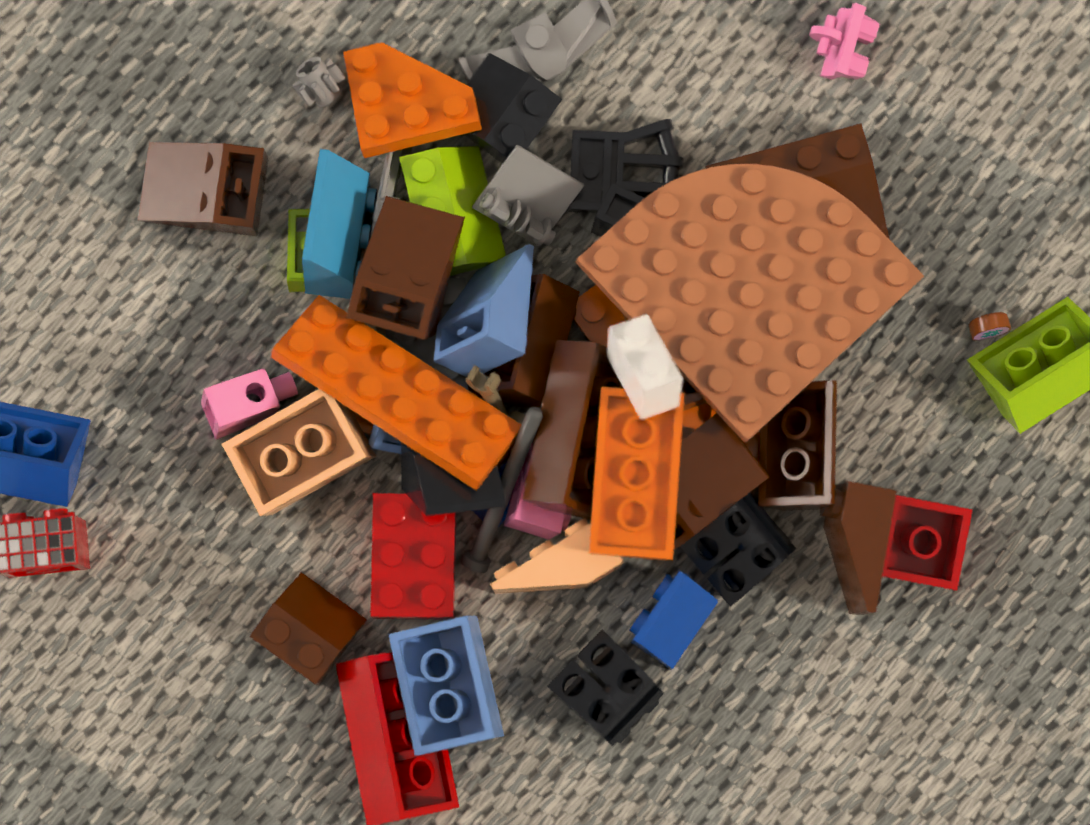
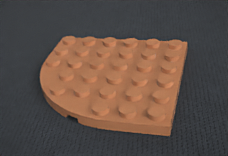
[575,164,924,443]

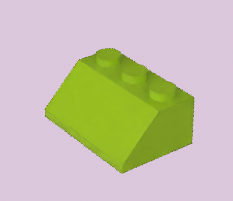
[399,146,506,276]
[967,297,1090,434]

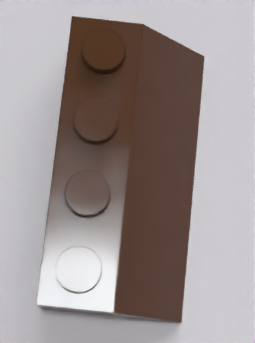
[523,340,623,520]

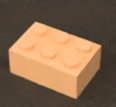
[222,389,376,516]

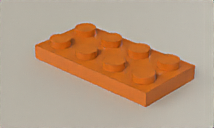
[589,387,684,561]

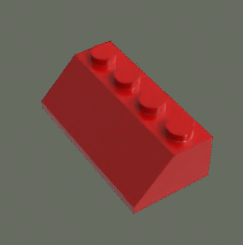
[335,652,459,825]

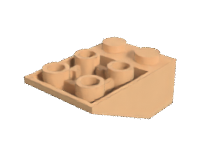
[491,518,623,594]

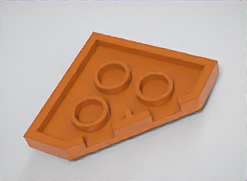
[343,42,482,159]

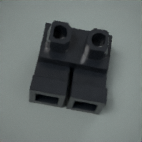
[680,493,797,607]
[547,630,664,747]

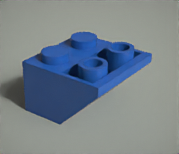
[629,571,718,670]

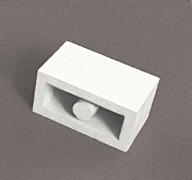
[607,314,683,419]

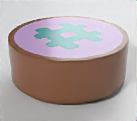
[968,312,1011,341]

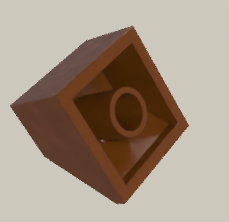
[249,572,367,686]

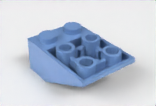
[434,244,534,377]

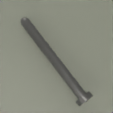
[461,407,543,573]

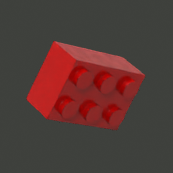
[370,493,456,620]

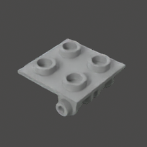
[472,145,584,246]

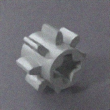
[293,57,345,107]

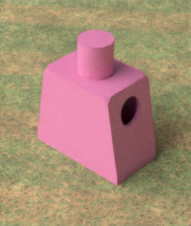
[201,369,298,440]

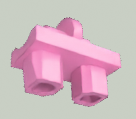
[809,3,880,80]

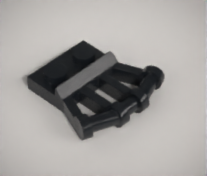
[569,119,684,213]

